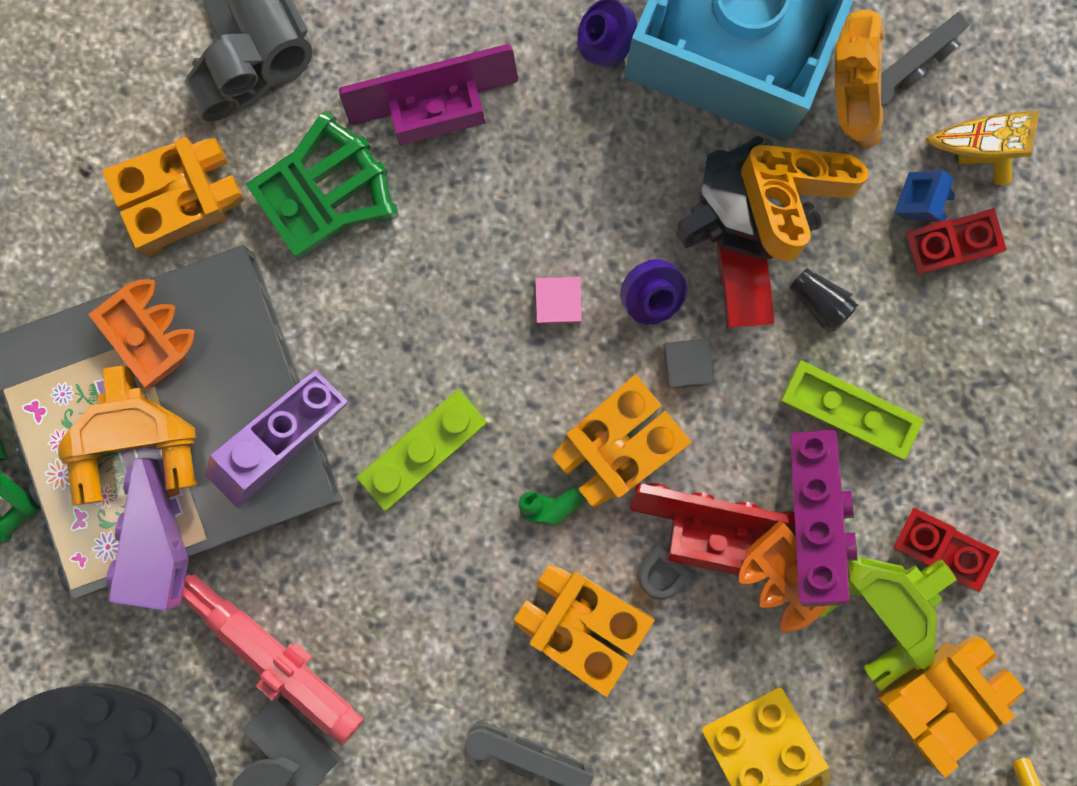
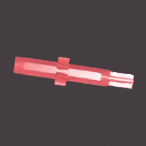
[181,574,364,746]

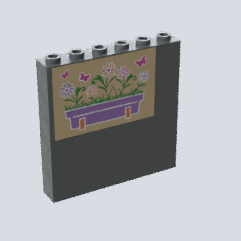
[0,245,343,599]

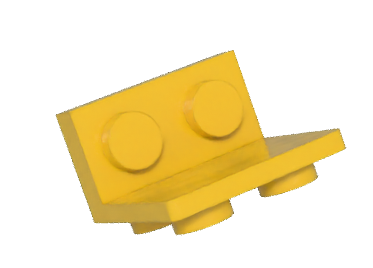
[702,688,831,786]

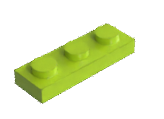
[778,360,924,461]
[356,389,488,511]

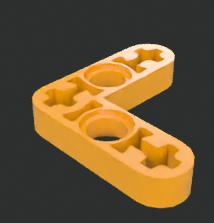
[741,145,869,261]

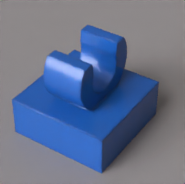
[894,170,955,222]

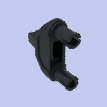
[676,136,822,259]

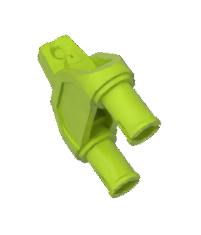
[821,557,956,691]

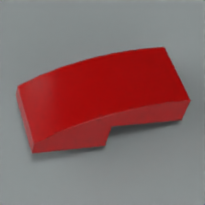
[905,208,1007,275]
[717,242,775,329]
[893,507,1000,593]

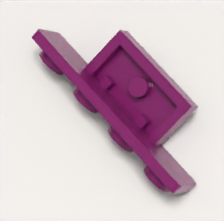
[338,44,518,146]
[790,430,858,607]

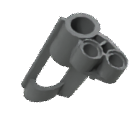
[185,0,313,122]

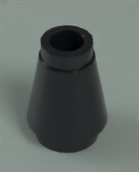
[790,268,859,332]

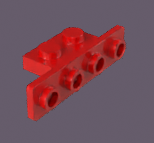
[630,483,796,576]

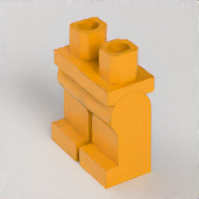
[102,136,245,258]
[552,374,692,508]
[513,564,655,697]
[875,635,1025,778]

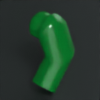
[518,484,588,526]

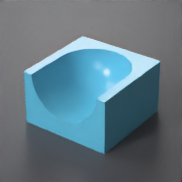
[624,0,854,143]

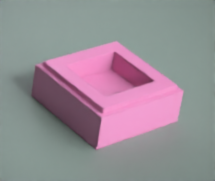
[536,277,582,325]

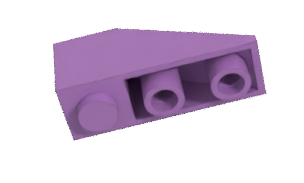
[205,369,348,508]
[106,458,189,611]

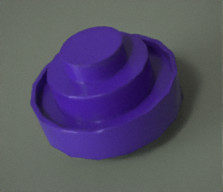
[577,0,637,68]
[620,259,688,325]

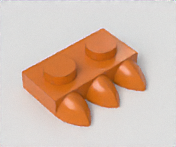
[88,279,195,389]
[738,521,830,632]

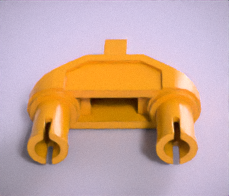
[835,10,884,148]
[58,365,197,506]

